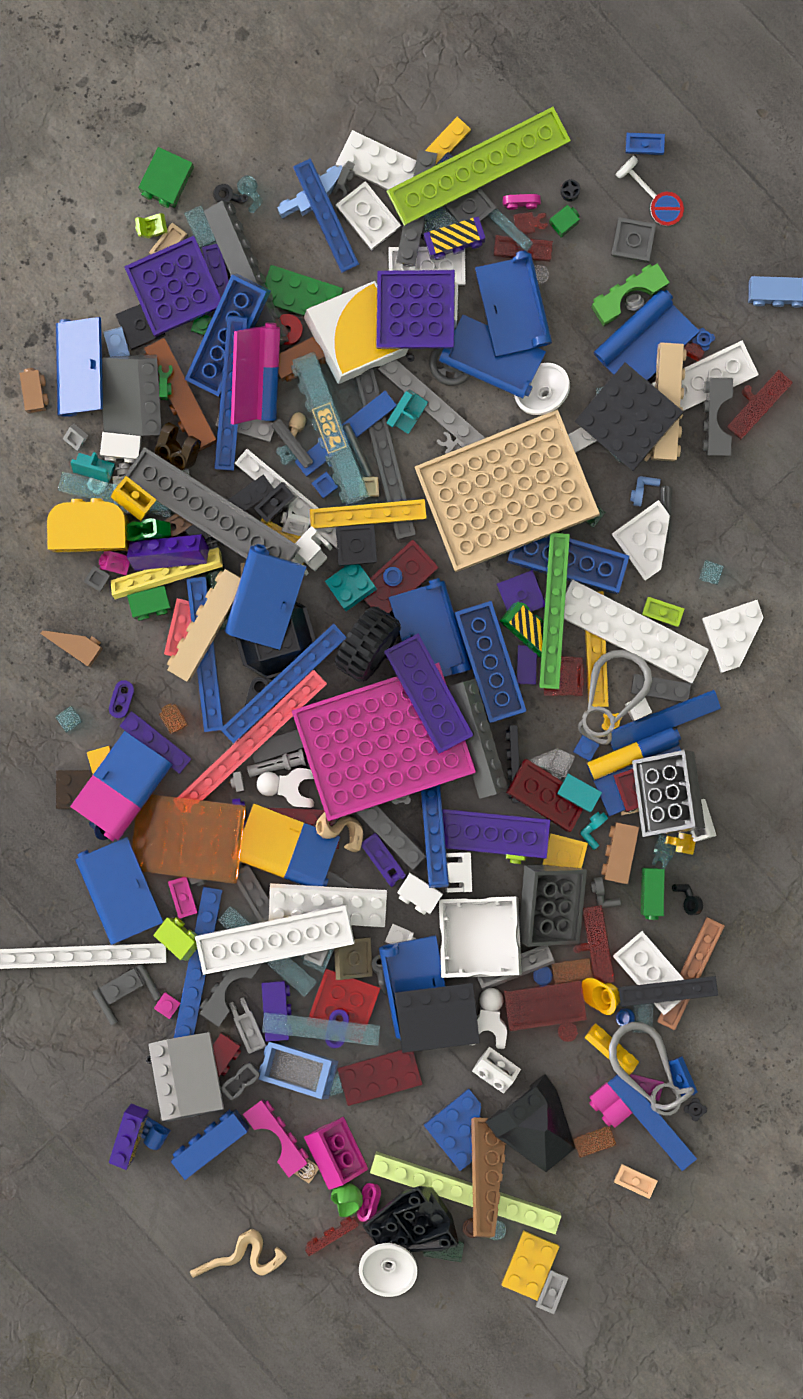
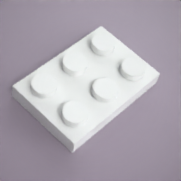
[336,181,401,251]

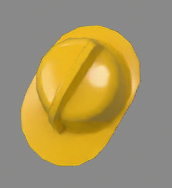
[580,978,620,1015]

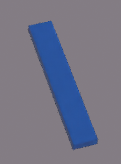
[293,158,359,273]
[295,391,397,477]
[610,690,721,750]
[421,785,449,888]
[608,1074,697,1171]

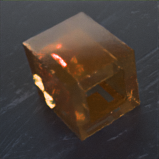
[159,703,189,734]

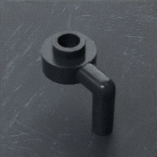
[213,184,248,204]
[672,884,703,915]

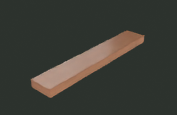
[657,917,725,1030]

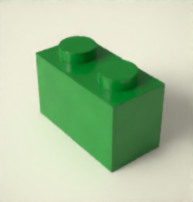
[127,586,172,621]

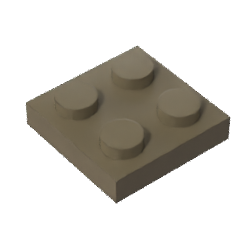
[334,937,372,980]

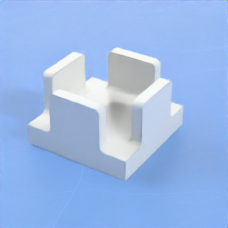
[291,526,332,576]
[445,852,472,892]

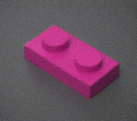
[168,876,198,919]

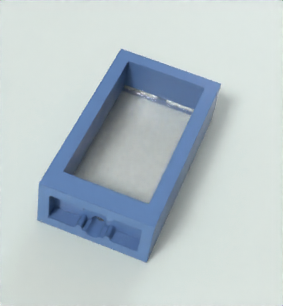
[259,1042,339,1099]

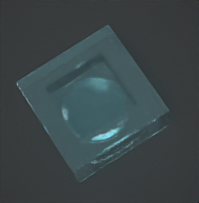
[699,560,724,585]
[55,706,83,733]

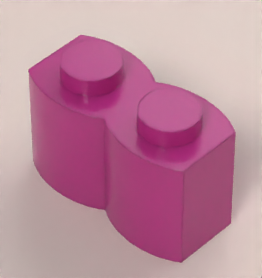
[589,1082,632,1128]

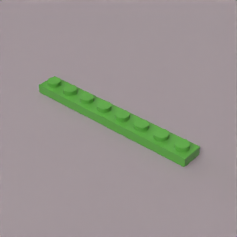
[539,533,570,689]

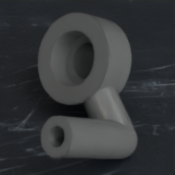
[590,876,621,908]
[371,955,387,994]

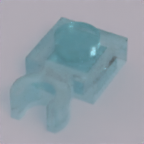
[652,835,676,869]

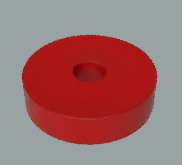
[280,314,303,346]

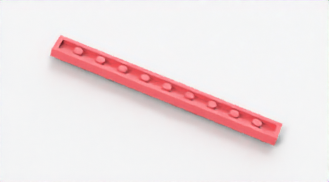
[174,669,327,815]

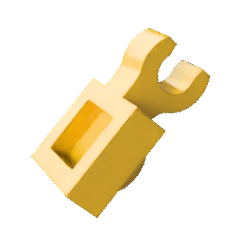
[665,833,696,855]

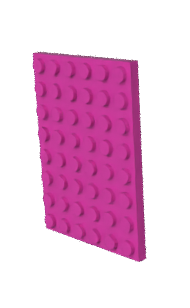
[292,663,476,822]

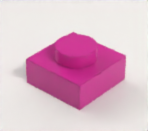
[154,992,181,1019]

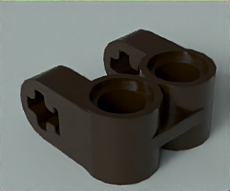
[155,422,201,471]

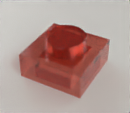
[685,343,704,361]

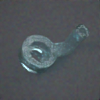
[237,176,263,213]

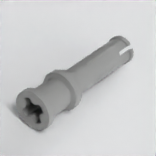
[247,749,307,778]

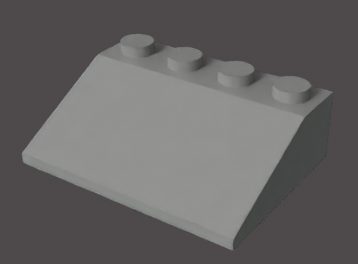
[148,1032,224,1122]

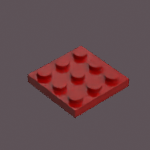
[306,968,380,1043]

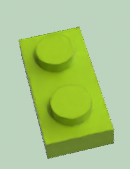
[642,597,684,627]

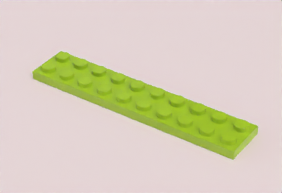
[386,107,571,226]

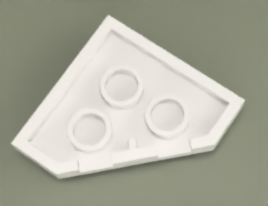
[612,500,670,581]
[702,600,763,673]

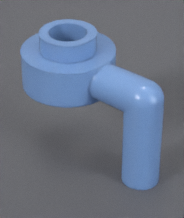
[630,476,661,507]

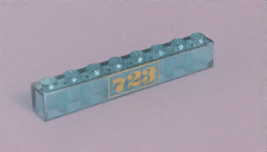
[291,352,370,505]

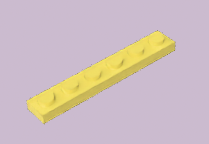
[111,548,223,599]

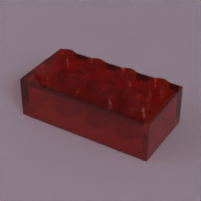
[503,980,587,1031]

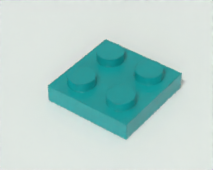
[325,564,377,611]

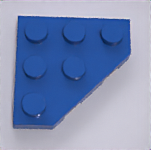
[424,1088,481,1171]

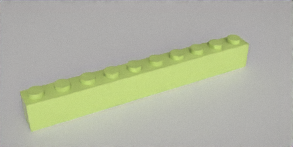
[370,1151,561,1235]

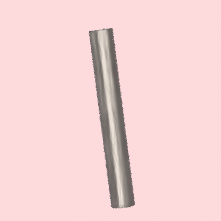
[343,423,373,477]

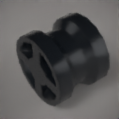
[560,179,580,202]

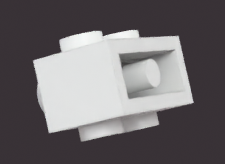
[472,1047,521,1094]

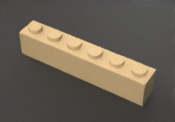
[651,343,686,461]
[167,569,241,682]

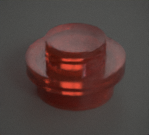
[558,1022,577,1042]

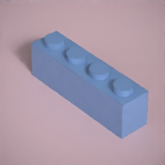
[748,276,803,308]

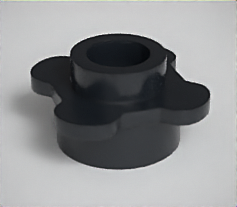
[684,1098,707,1121]

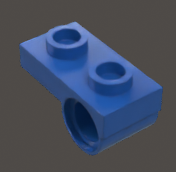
[141,1117,171,1150]

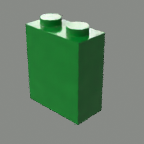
[138,147,194,208]
[641,868,665,920]

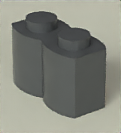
[221,1061,260,1100]

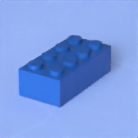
[171,1109,250,1180]

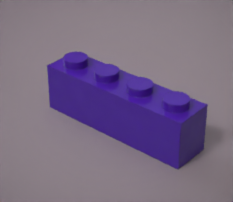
[127,534,209,571]

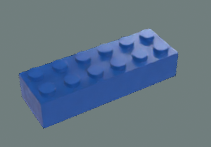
[185,274,271,397]
[507,535,629,595]
[454,601,526,724]

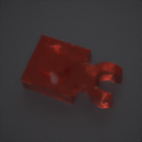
[513,212,548,235]

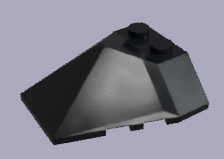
[485,1074,575,1172]

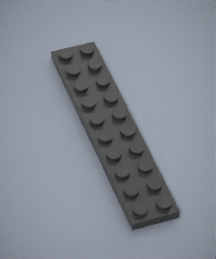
[123,447,300,561]

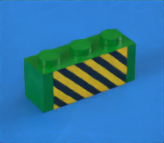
[499,602,544,658]

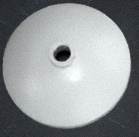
[514,363,570,415]
[359,1243,417,1297]

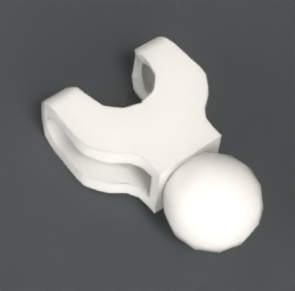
[257,768,314,808]
[472,988,507,1049]

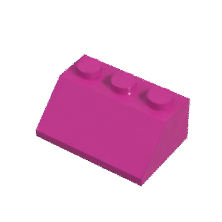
[304,1117,368,1190]

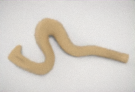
[316,812,363,852]
[190,1229,287,1278]

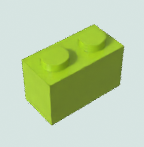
[153,917,197,961]

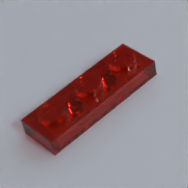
[494,235,553,262]
[305,1216,359,1256]

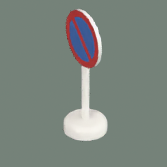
[615,156,684,226]

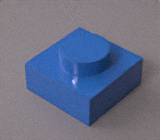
[311,471,338,499]
[573,735,599,761]

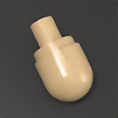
[289,412,306,438]

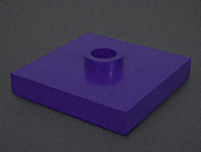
[497,570,545,612]

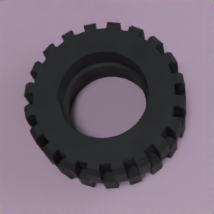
[335,606,401,682]

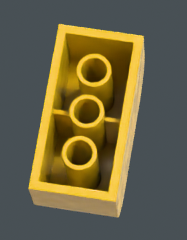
[47,498,130,552]

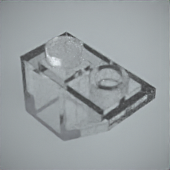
[530,748,575,779]

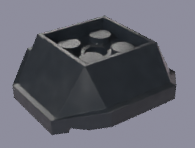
[235,601,316,679]

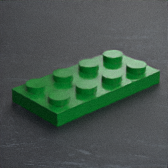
[265,265,343,316]

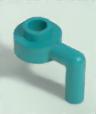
[580,812,608,850]

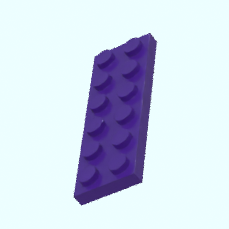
[384,633,474,754]
[442,809,551,859]

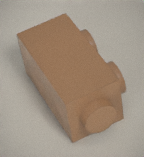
[19,368,49,413]

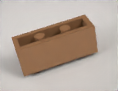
[601,822,639,884]

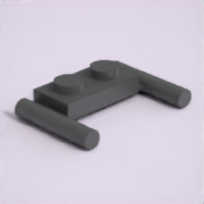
[93,964,161,1025]

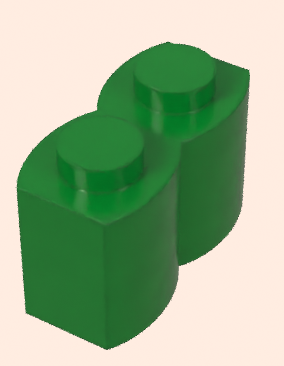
[127,518,171,541]

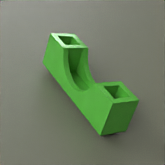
[591,263,670,326]

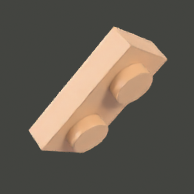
[614,1164,658,1199]

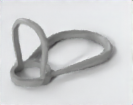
[578,650,652,745]
[609,1022,694,1116]

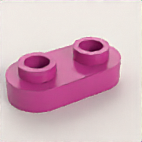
[502,194,541,210]
[357,1183,381,1222]

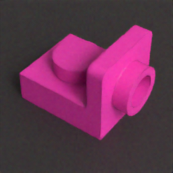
[99,551,130,576]

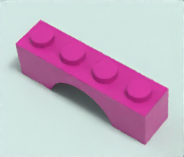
[243,1099,309,1177]

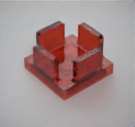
[544,656,584,696]

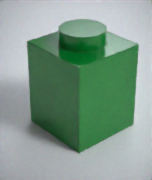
[549,205,580,238]

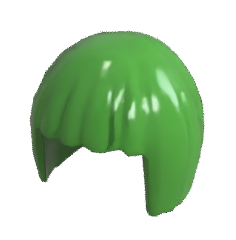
[331,1183,363,1217]

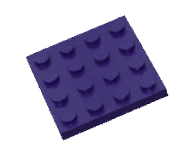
[124,236,221,337]
[376,270,455,349]

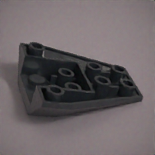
[363,1186,459,1252]

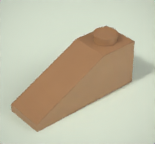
[40,630,103,667]

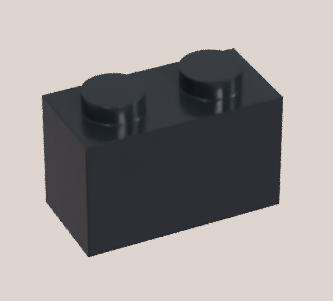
[254,482,298,523]

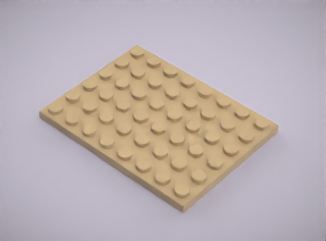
[415,409,600,572]

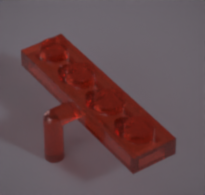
[727,370,793,440]
[573,905,615,983]

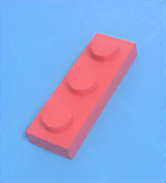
[164,598,191,656]

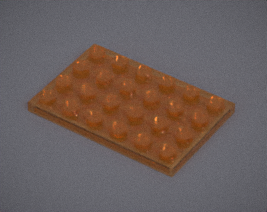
[132,794,246,884]

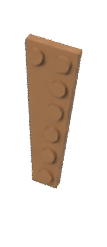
[471,1117,506,1238]

